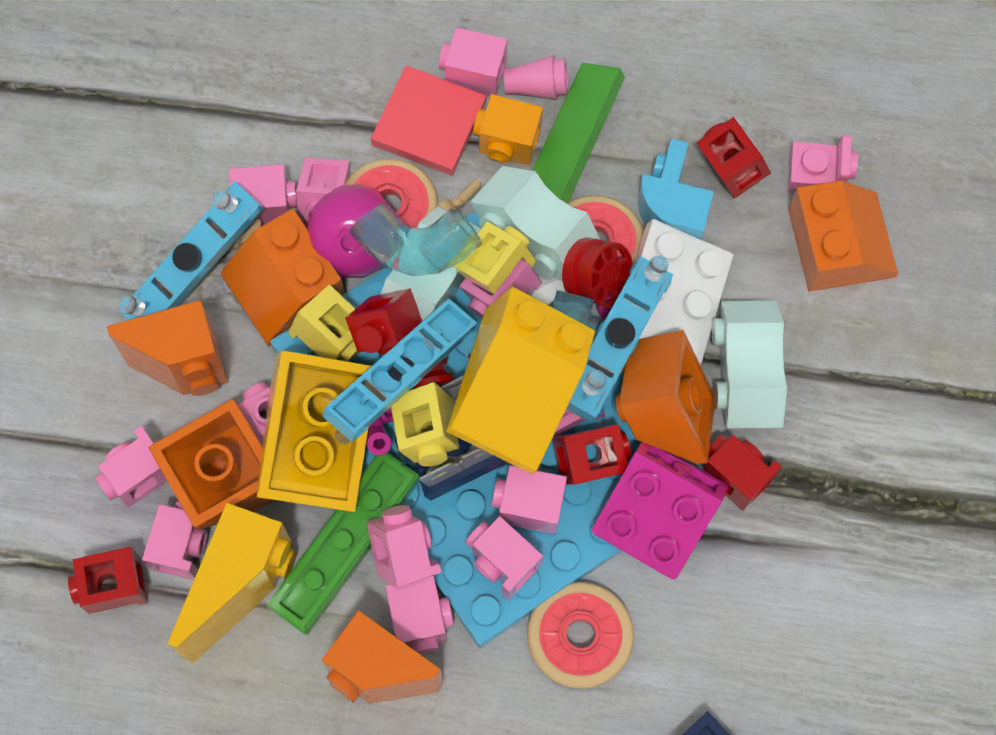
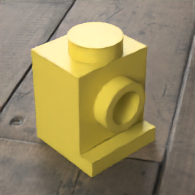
[288,284,359,362]
[391,382,459,466]

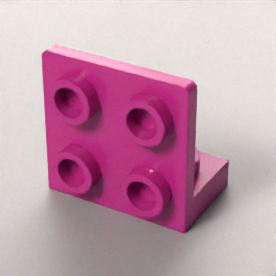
[592,442,729,580]

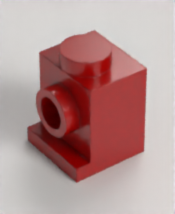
[696,117,771,199]
[345,288,422,355]
[552,424,631,485]
[703,434,782,511]
[68,546,148,614]

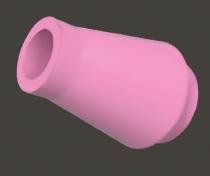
[503,55,569,99]

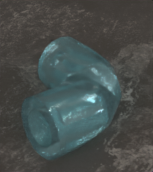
[349,202,482,276]

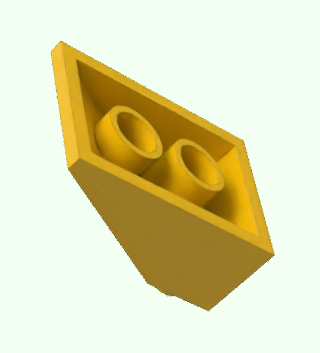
[446,286,595,474]
[257,350,371,512]
[167,503,296,663]

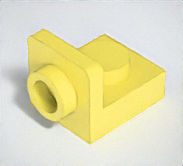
[453,221,537,294]

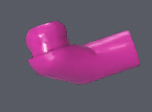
[366,407,394,456]

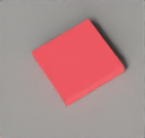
[370,65,487,176]

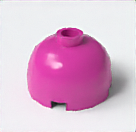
[307,184,399,278]

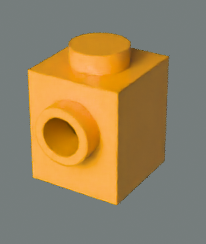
[473,94,543,165]

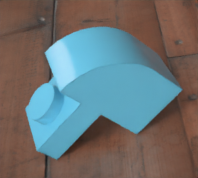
[638,138,714,239]

